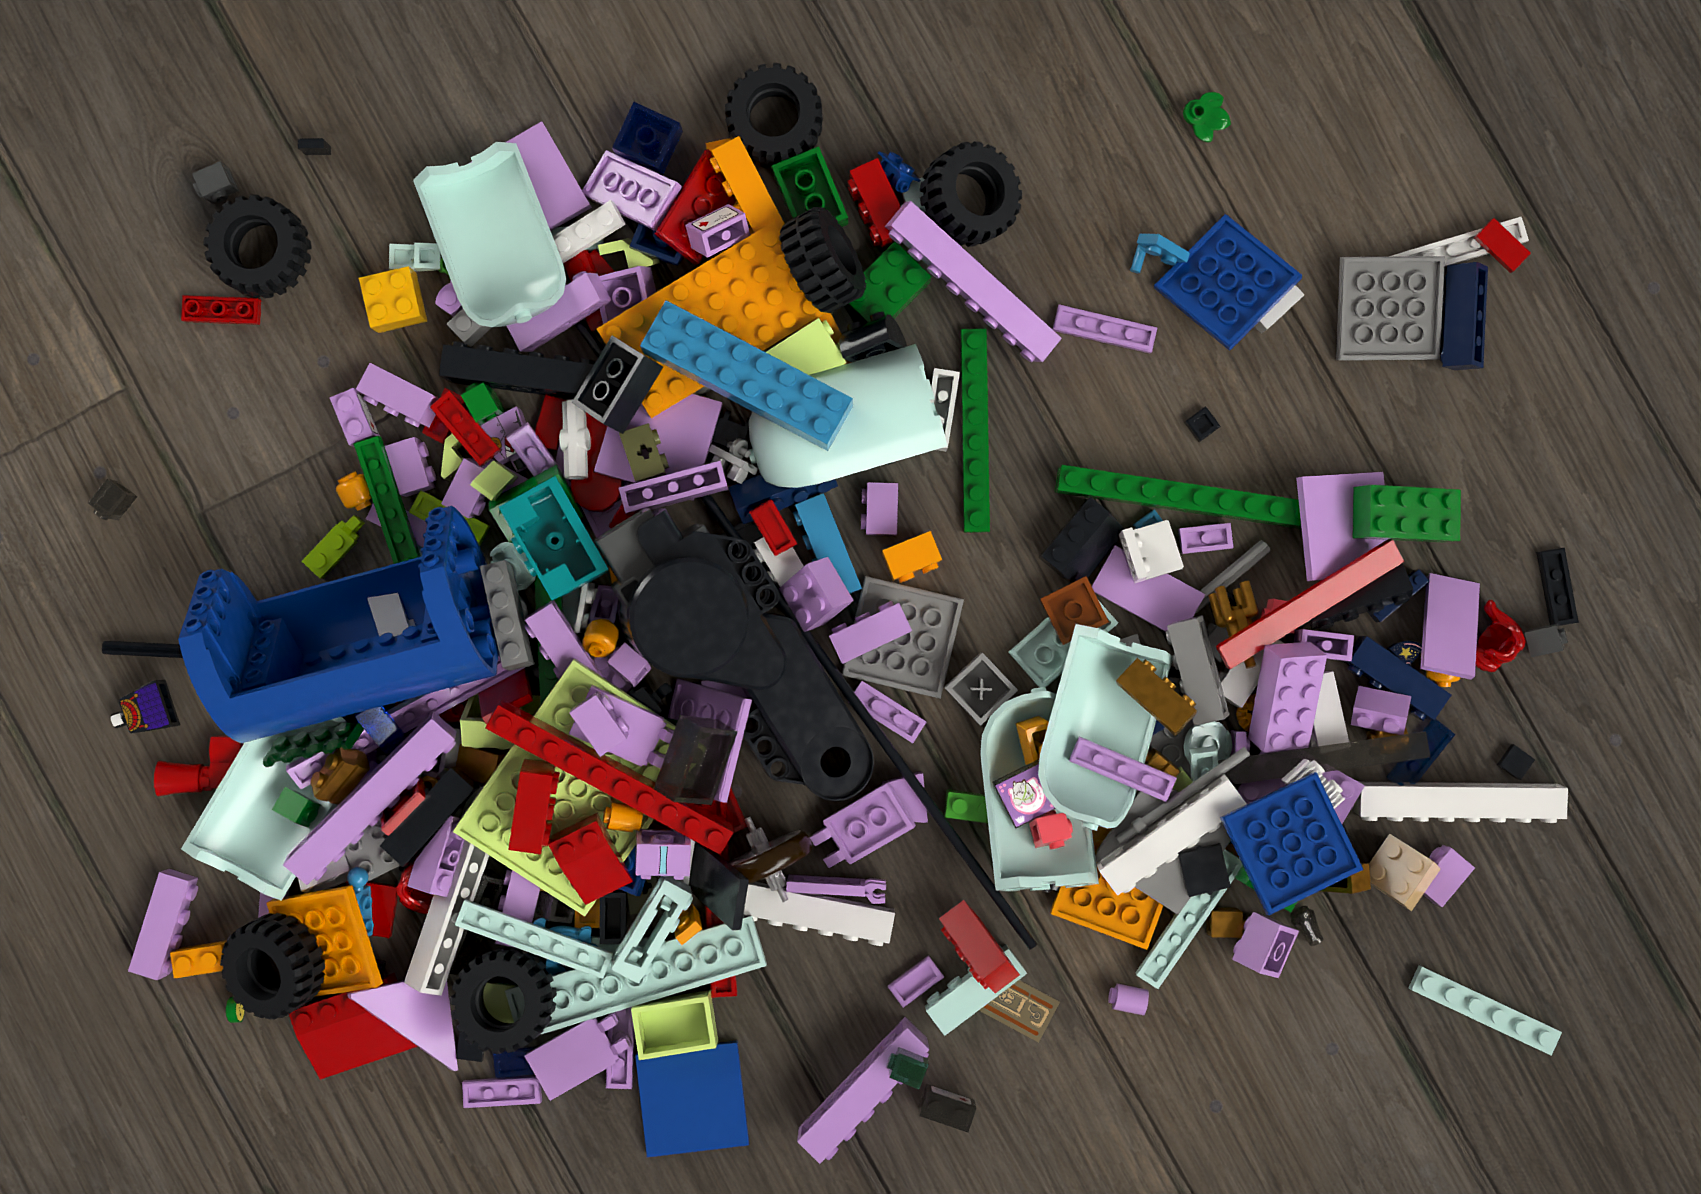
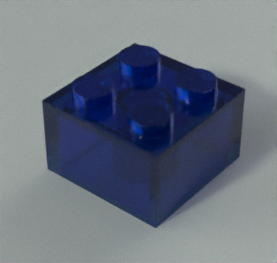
[612,102,683,176]

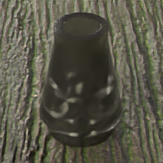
[1290,906,1323,946]

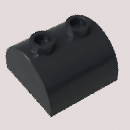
[839,312,907,362]

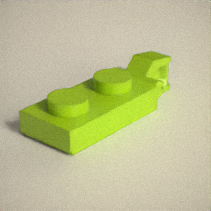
[302,515,365,579]

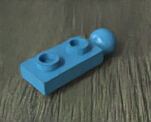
[347,867,374,937]

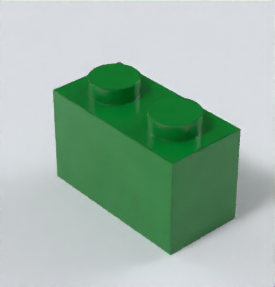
[461,382,506,425]

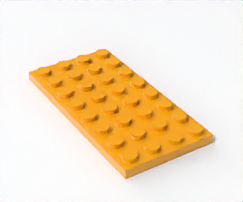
[597,221,825,418]

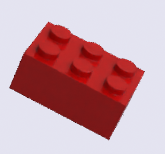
[847,158,901,252]
[508,759,560,854]
[939,900,1020,994]

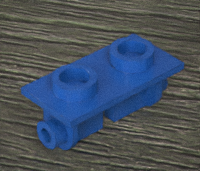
[878,151,921,193]

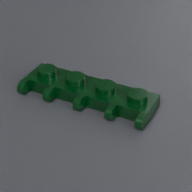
[263,720,365,767]

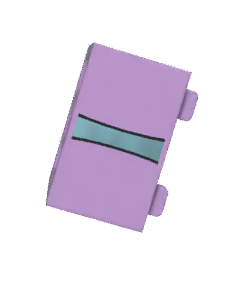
[635,829,691,880]

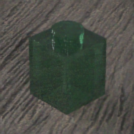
[886,1047,929,1089]

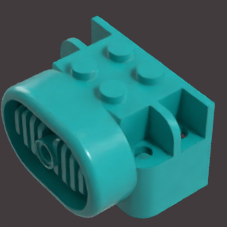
[499,476,609,601]

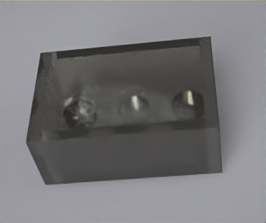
[654,715,738,805]

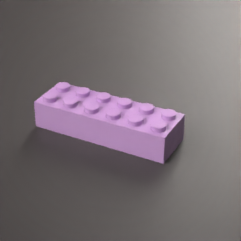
[797,1017,929,1164]

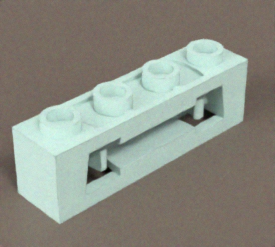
[611,876,693,984]

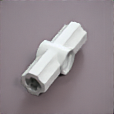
[559,399,591,480]

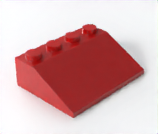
[289,973,417,1080]

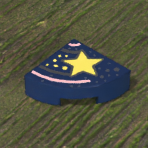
[1387,641,1422,665]

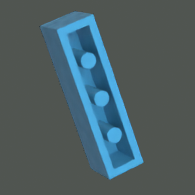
[793,493,862,594]

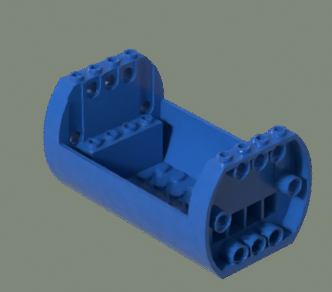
[178,506,499,743]

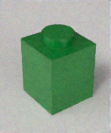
[272,787,321,828]

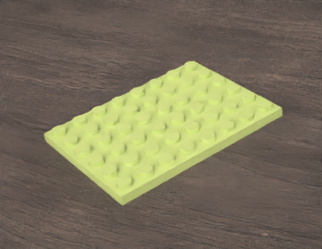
[453,659,705,916]

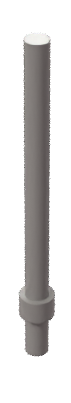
[1115,747,1250,845]

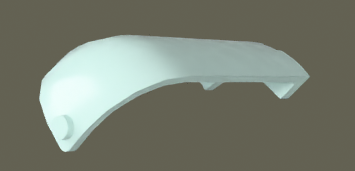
[413,142,566,327]
[749,344,947,488]
[1038,624,1173,831]
[981,687,1099,891]
[181,717,347,901]

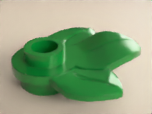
[1183,92,1231,143]

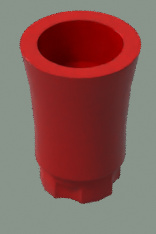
[154,761,214,797]

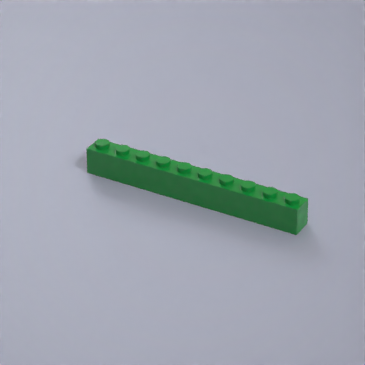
[1055,465,1302,529]

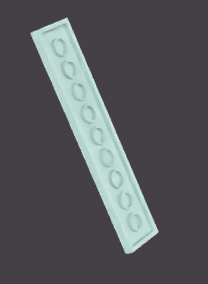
[505,915,767,1035]

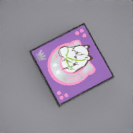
[992,759,1056,829]

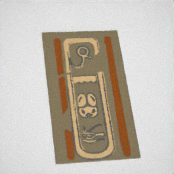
[979,980,1060,1043]

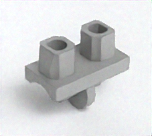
[708,438,758,484]

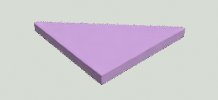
[348,980,458,1071]

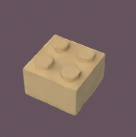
[1369,834,1440,911]

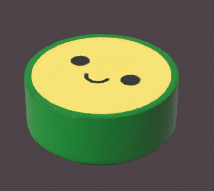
[226,997,245,1023]

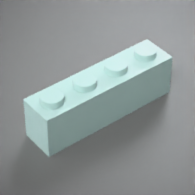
[925,945,1027,1036]

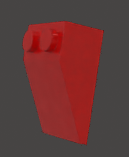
[548,812,633,905]

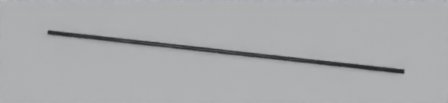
[574,319,1037,950]

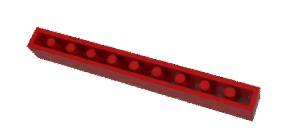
[485,699,734,855]

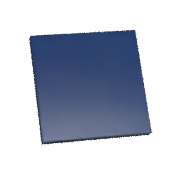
[1154,214,1302,351]
[1220,772,1363,915]
[635,1041,750,1157]

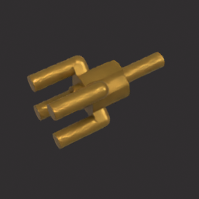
[1208,581,1258,669]

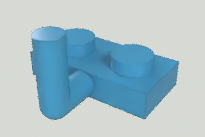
[1130,234,1190,273]

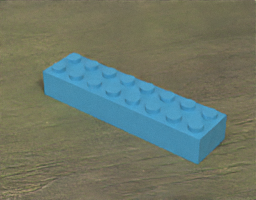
[640,300,853,451]

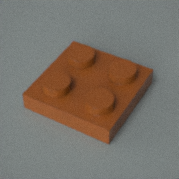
[1039,576,1109,645]

